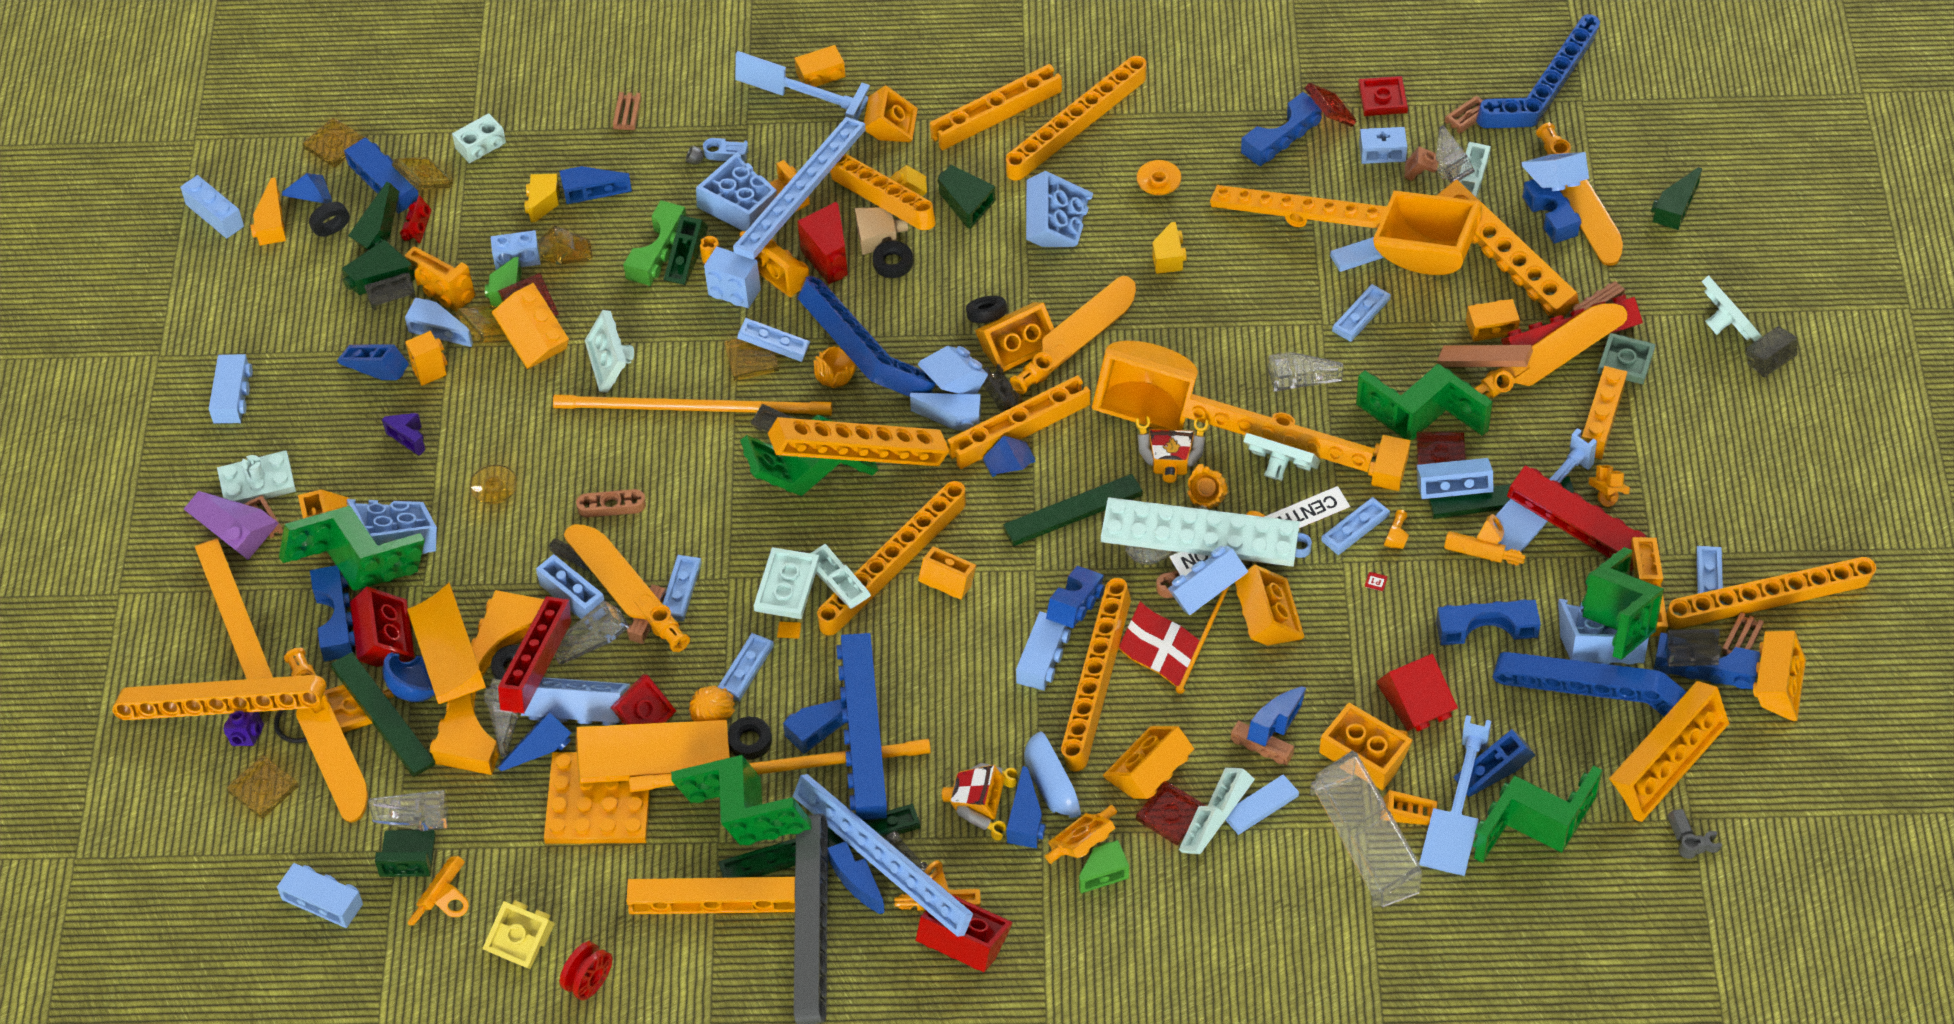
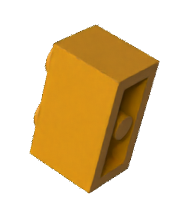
[795,45,846,87]
[1466,299,1520,342]
[405,331,448,386]
[1368,435,1411,491]
[918,546,976,600]

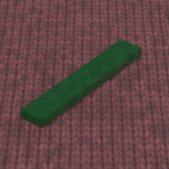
[1003,474,1143,546]
[1428,476,1574,519]
[331,652,435,777]

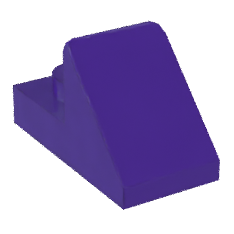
[382,413,425,456]

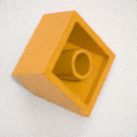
[864,85,918,142]

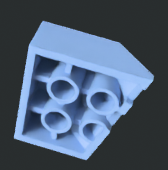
[696,152,777,231]
[1026,171,1093,247]
[347,499,437,554]
[1558,599,1649,665]

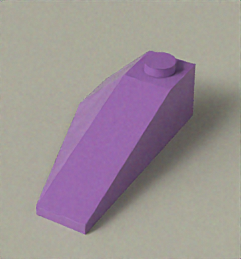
[184,491,279,560]

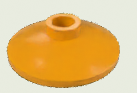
[1137,160,1181,195]

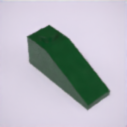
[1651,167,1703,230]
[348,181,400,250]
[663,215,708,285]

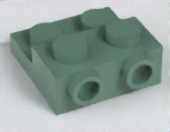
[1598,333,1656,385]

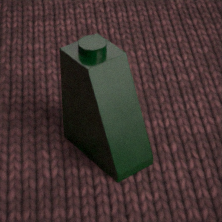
[938,165,996,229]
[341,240,415,295]

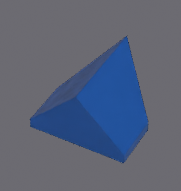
[282,173,332,203]
[983,435,1036,477]

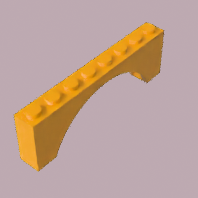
[430,590,544,775]

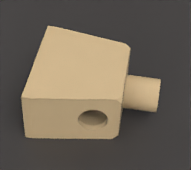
[855,207,908,255]

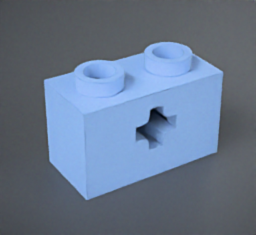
[1359,127,1407,164]

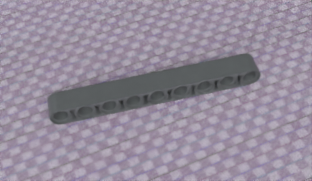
[794,813,828,1024]

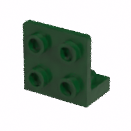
[375,830,436,877]

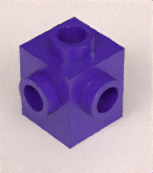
[223,711,264,746]

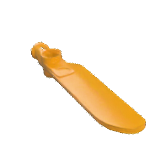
[1536,122,1623,266]
[1010,276,1136,395]
[1474,303,1627,398]
[564,524,690,652]
[284,648,368,823]

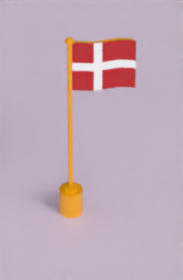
[1119,511,1265,694]

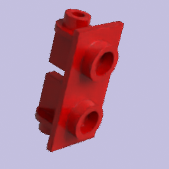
[400,196,432,244]

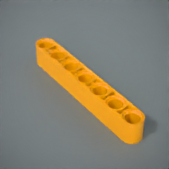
[830,153,936,230]

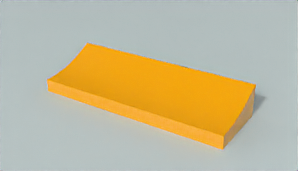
[407,582,486,704]
[1609,681,1729,822]
[575,720,730,783]

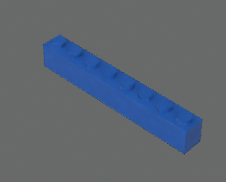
[836,633,887,820]

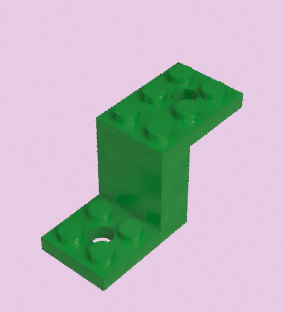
[1356,364,1493,441]
[740,414,878,496]
[279,506,425,591]
[1582,547,1664,660]
[671,755,812,846]
[1473,765,1603,863]

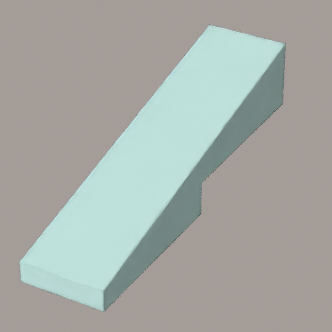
[1457,142,1491,198]
[810,544,871,609]
[1179,768,1255,854]

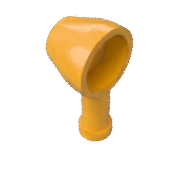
[1383,510,1409,549]

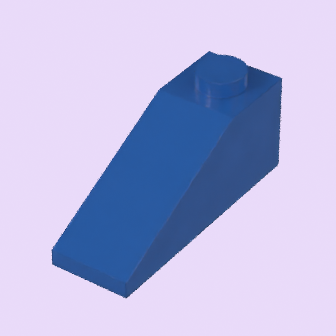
[559,166,632,205]
[337,344,409,380]
[783,699,846,754]
[496,712,571,771]
[1453,729,1536,797]
[1006,766,1046,848]

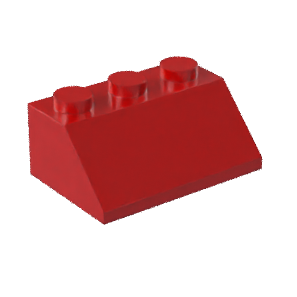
[350,586,415,667]
[915,894,1012,972]

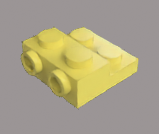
[482,900,555,970]

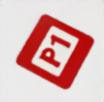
[1365,572,1388,591]

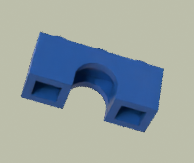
[1522,179,1581,244]
[1046,565,1105,628]

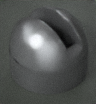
[686,145,704,164]

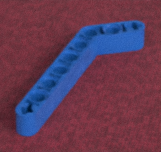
[1476,14,1600,128]
[798,276,936,397]
[1492,652,1687,717]

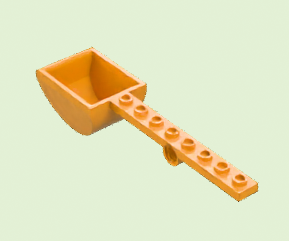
[1210,185,1482,275]
[1092,341,1375,472]

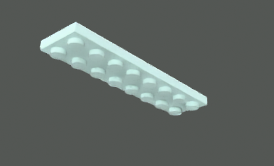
[1101,497,1300,567]

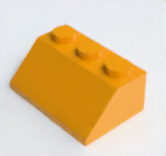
[740,231,809,298]
[492,283,569,370]
[975,302,1054,373]
[1235,564,1305,646]
[1753,631,1806,721]
[1319,703,1412,791]
[1103,726,1194,799]

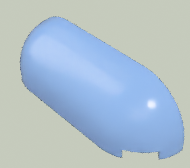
[1024,731,1081,818]

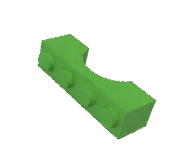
[623,200,686,286]

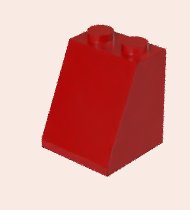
[797,202,848,285]
[1376,653,1458,732]

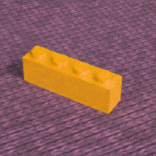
[1581,366,1628,460]

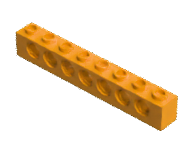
[1436,179,1579,317]
[768,417,950,466]

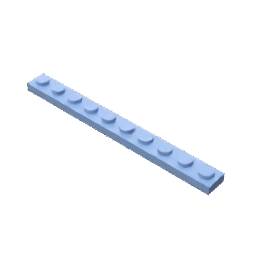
[733,117,866,260]
[792,774,973,937]

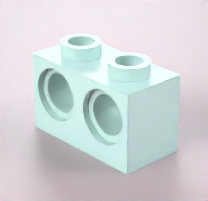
[452,113,506,164]

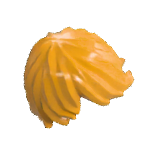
[813,346,857,389]
[1187,464,1228,509]
[689,685,735,722]

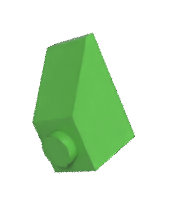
[485,257,522,307]
[1079,840,1129,893]

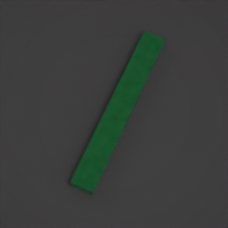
[718,803,921,878]

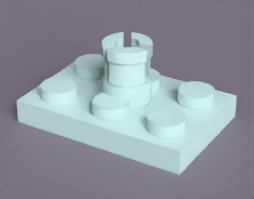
[1701,275,1763,344]
[584,310,634,393]
[1243,433,1320,481]
[217,450,296,504]
[754,547,820,619]

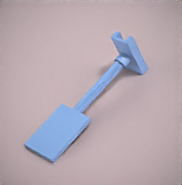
[735,51,870,121]
[1494,428,1597,552]
[1419,715,1491,876]

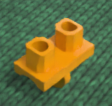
[1588,465,1630,507]

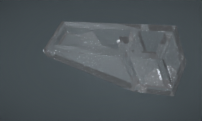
[1436,125,1475,184]
[1268,352,1343,391]
[555,601,629,665]
[484,679,519,758]
[368,790,448,831]

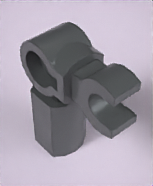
[1667,809,1722,859]

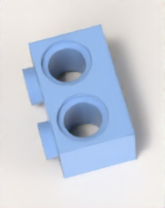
[491,230,541,270]

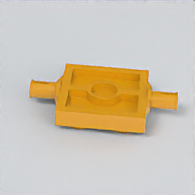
[324,685,394,733]
[1045,805,1117,864]

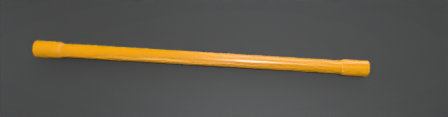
[553,395,832,416]
[629,739,931,792]

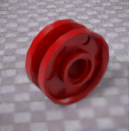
[559,941,613,1001]

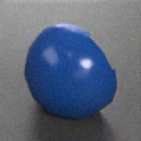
[382,652,435,702]

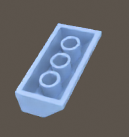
[521,677,630,726]

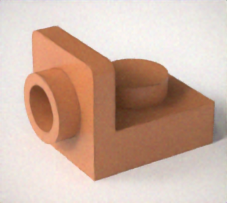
[1404,146,1438,181]

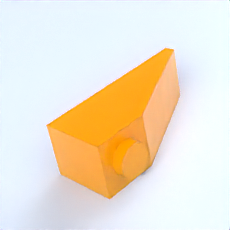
[250,178,286,246]

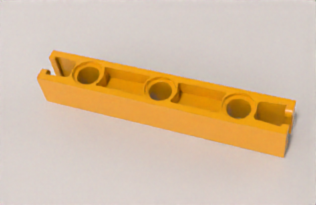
[930,64,1062,151]
[947,375,1090,470]
[626,877,795,914]

